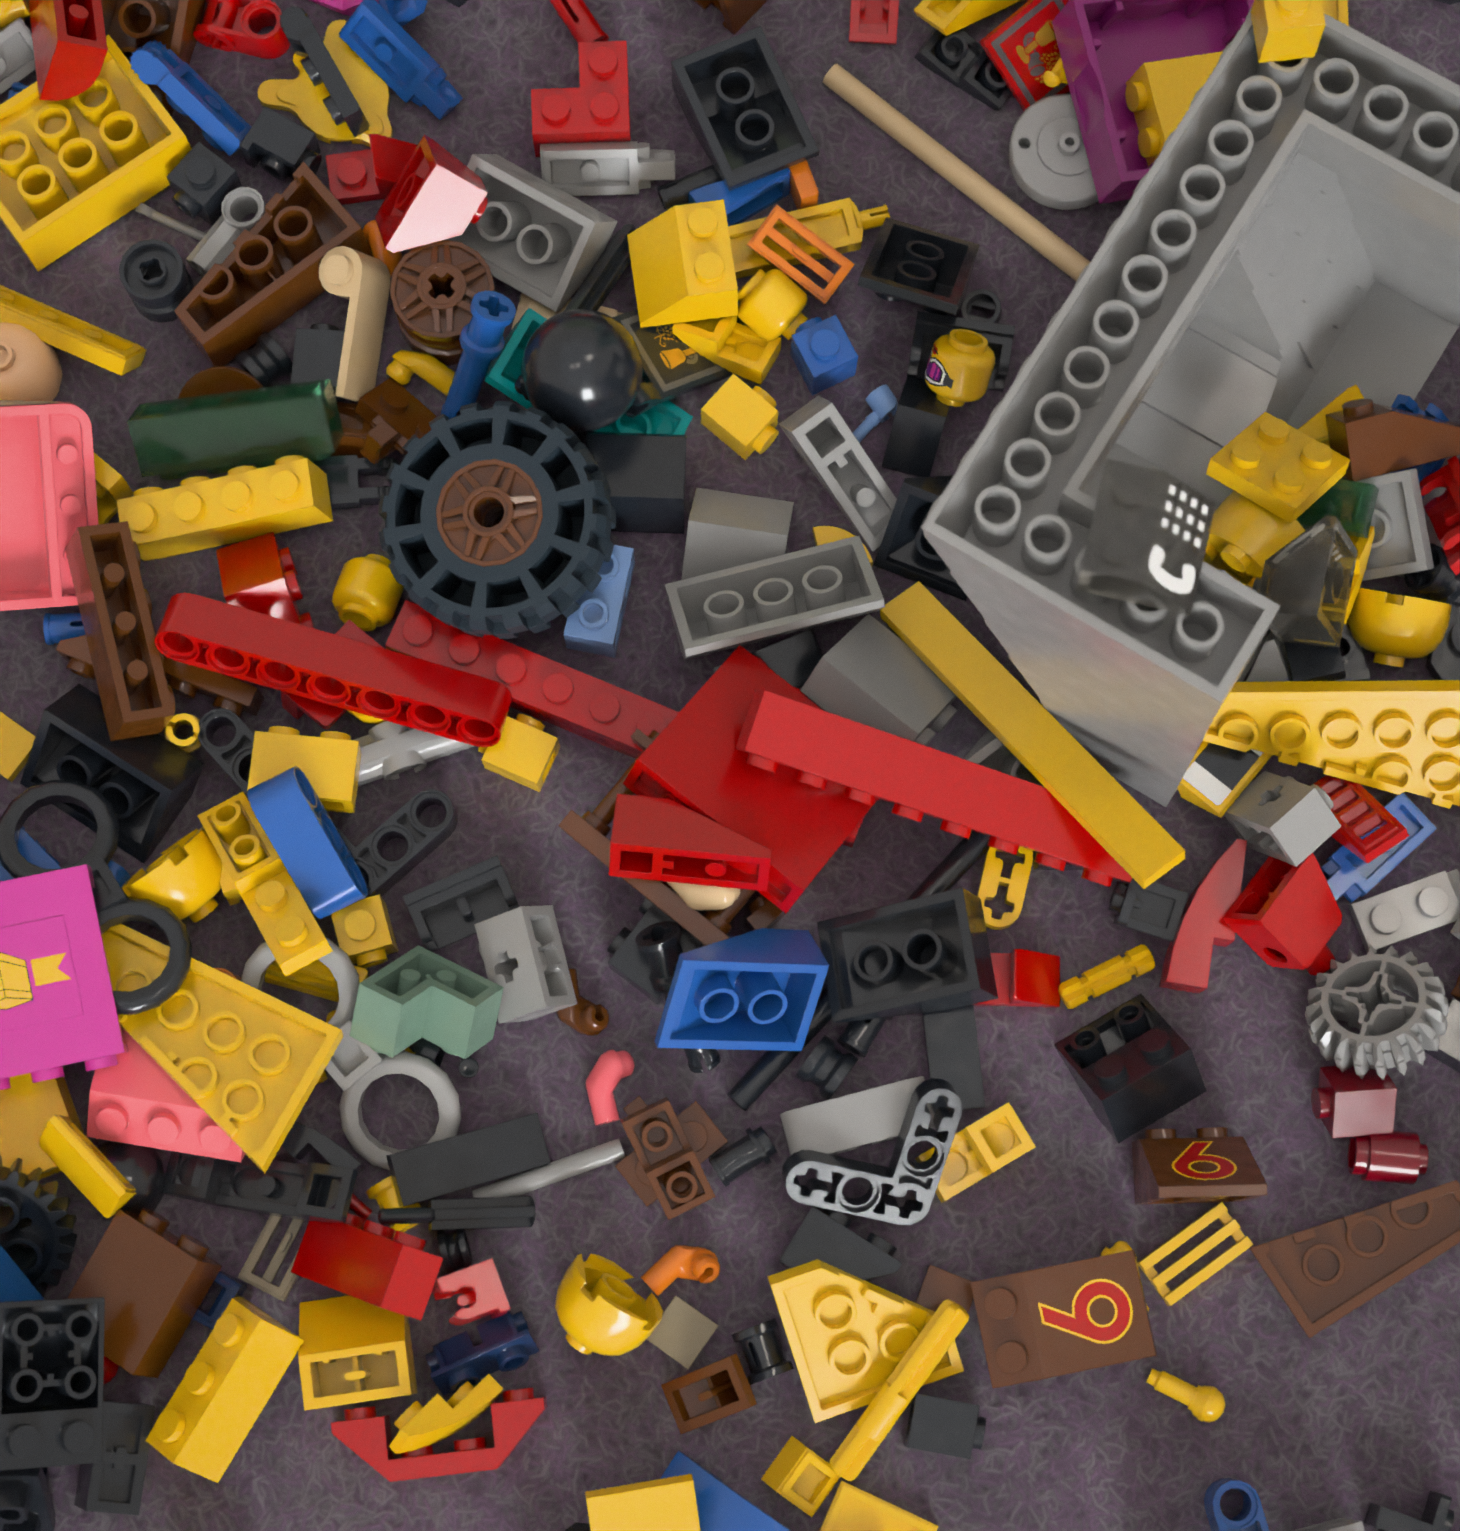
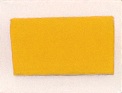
[39,1115,136,1218]

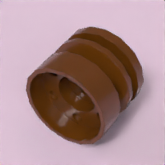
[390,240,496,365]

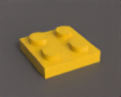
[1206,412,1350,524]

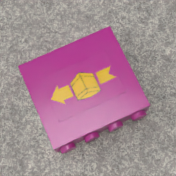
[0,864,128,1090]

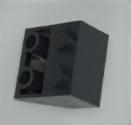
[1054,994,1207,1143]

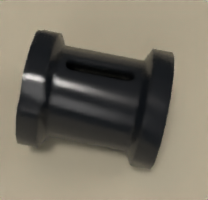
[732,1318,794,1385]

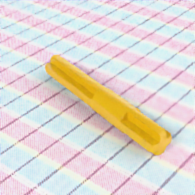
[830,1299,969,1481]

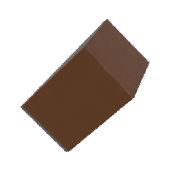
[661,1353,757,1434]

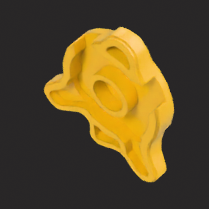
[258,20,393,147]

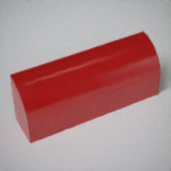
[28,0,108,101]

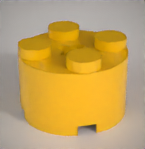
[1188,490,1312,601]

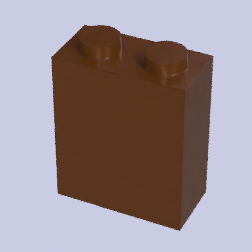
[67,1208,222,1378]

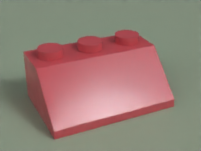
[86,1026,245,1162]

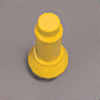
[1146,1368,1225,1423]

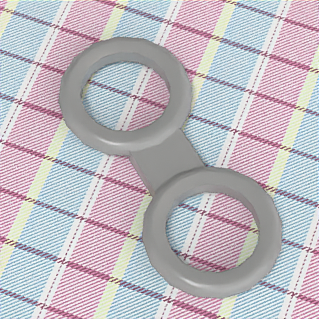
[241,938,461,1171]

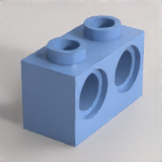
[564,545,635,658]

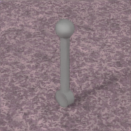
[134,203,206,241]

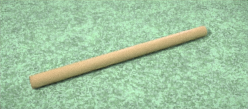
[823,63,1090,282]

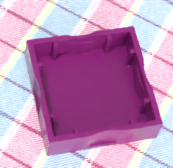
[1052,0,1254,204]

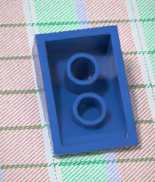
[654,928,829,1051]

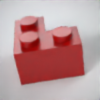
[531,41,631,157]
[216,532,316,629]

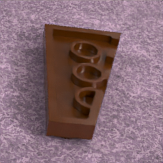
[1249,1180,1460,1338]

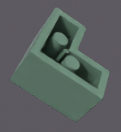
[350,945,504,1059]

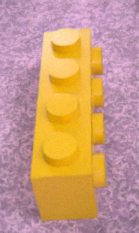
[117,455,333,561]

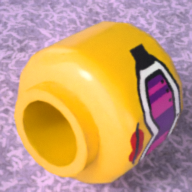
[925,329,995,407]

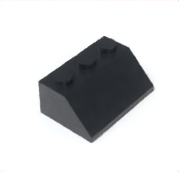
[20,684,204,863]

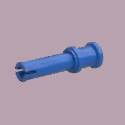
[441,291,516,419]

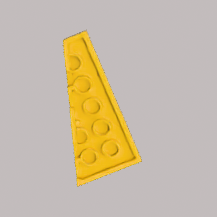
[1202,680,1460,809]
[102,924,344,1173]

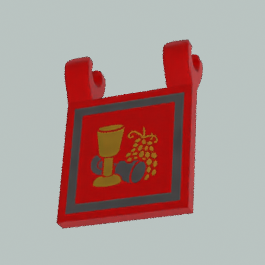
[979,0,1070,111]

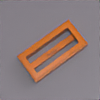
[746,205,855,305]

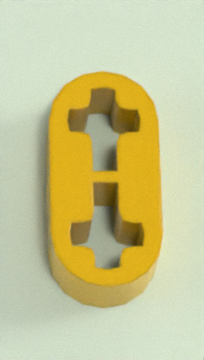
[977,847,1033,930]

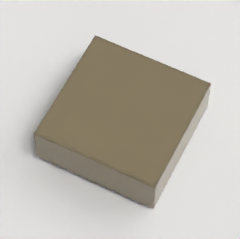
[646,1295,718,1369]

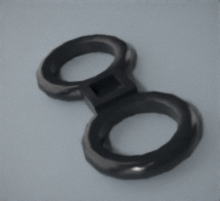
[0,780,192,1015]

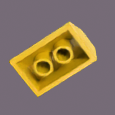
[145,1296,304,1483]

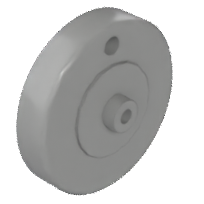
[1008,94,1099,210]

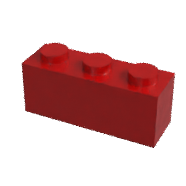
[291,1213,443,1320]

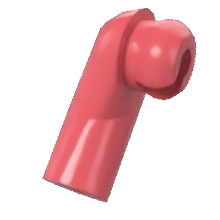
[585,1050,635,1126]

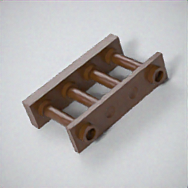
[558,728,756,946]

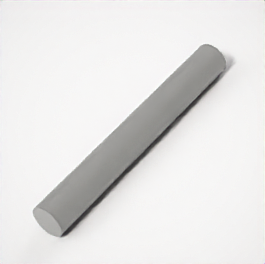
[472,1138,625,1198]

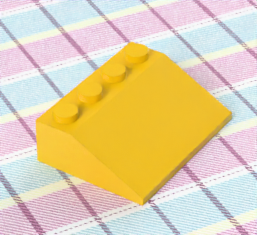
[0,35,192,272]

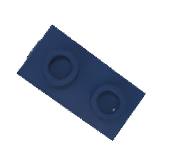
[425,1310,539,1395]

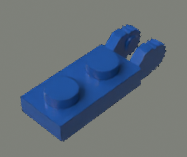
[129,40,251,156]

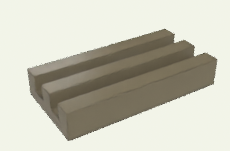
[237,1215,305,1302]

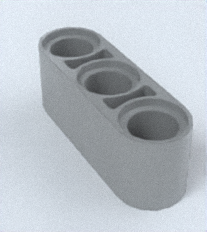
[780,1076,935,1155]

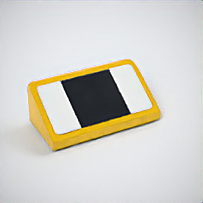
[1177,741,1272,818]

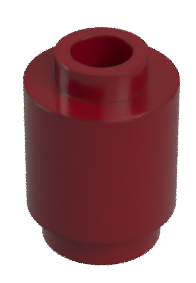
[1347,1131,1428,1185]

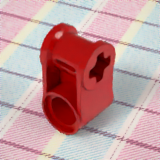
[193,0,291,59]

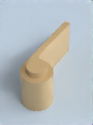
[319,246,390,402]

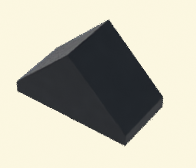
[882,375,950,477]

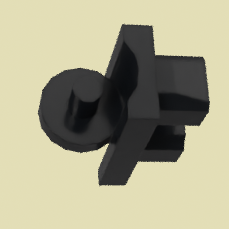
[0,1467,56,1531]

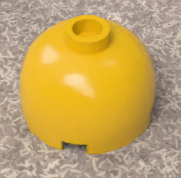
[1347,588,1452,668]
[121,826,222,923]
[555,1254,663,1356]

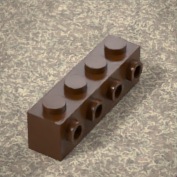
[65,521,175,741]

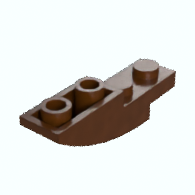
[56,635,264,718]

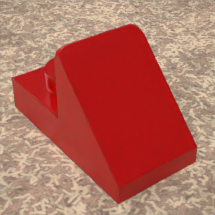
[325,134,417,205]
[971,949,1060,1008]

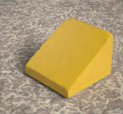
[761,1436,840,1517]

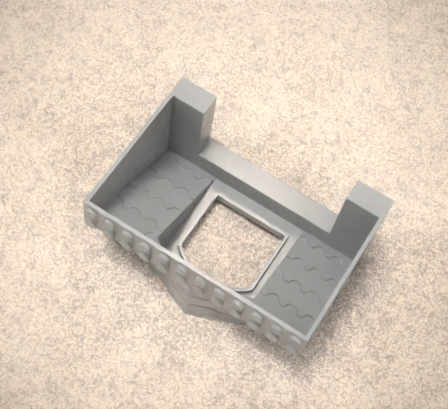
[921,7,1460,807]

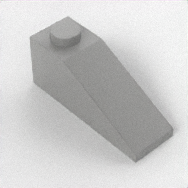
[779,395,897,552]

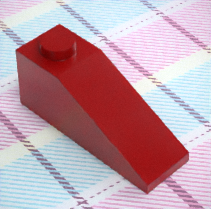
[609,794,772,891]

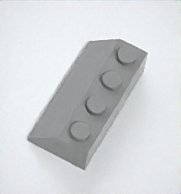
[665,535,885,660]

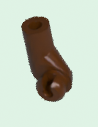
[556,969,609,1036]

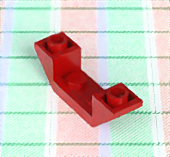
[331,1387,547,1482]

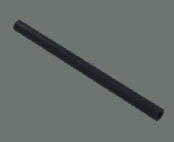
[727,830,990,1112]

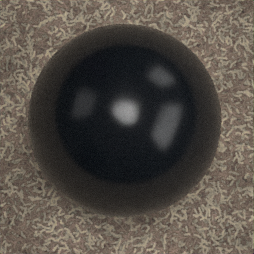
[521,309,642,431]

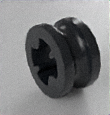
[436,1230,474,1275]

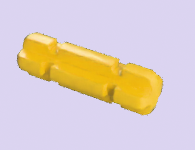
[1058,944,1156,1009]

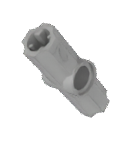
[354,721,473,786]

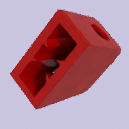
[1223,853,1342,975]

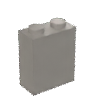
[800,614,958,746]

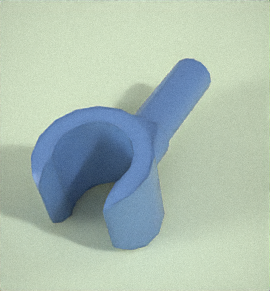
[853,385,898,443]

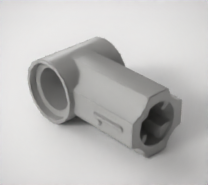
[186,187,266,277]

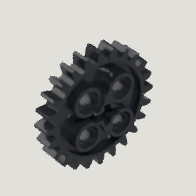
[0,1155,77,1298]

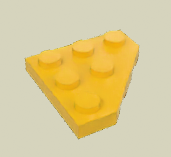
[767,1259,964,1423]

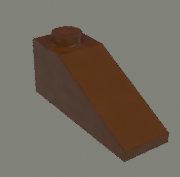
[1325,399,1460,482]

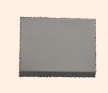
[681,488,794,580]

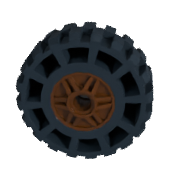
[378,401,616,639]

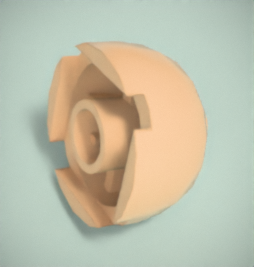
[0,322,62,401]

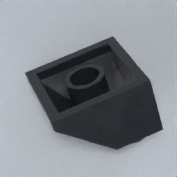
[873,475,967,601]

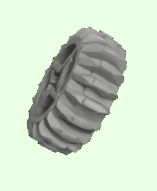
[1305,944,1449,1080]

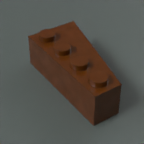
[174,161,373,367]

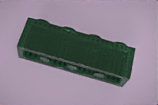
[127,379,344,480]

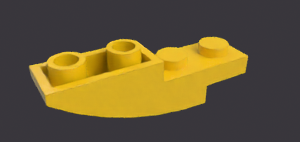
[197,791,332,977]

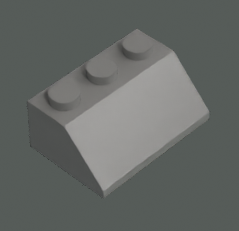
[445,154,618,312]

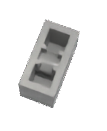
[1224,771,1341,867]
[474,905,577,1024]

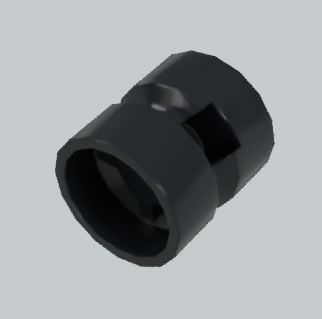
[119,239,194,323]

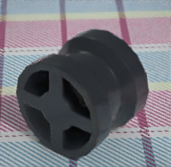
[234,332,293,392]
[1404,543,1460,603]
[795,1035,859,1100]

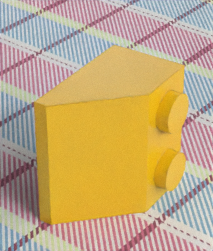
[627,199,738,328]

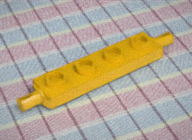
[728,197,890,279]

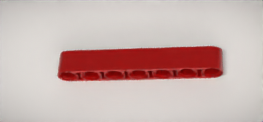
[154,592,512,747]

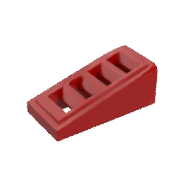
[1310,775,1409,863]

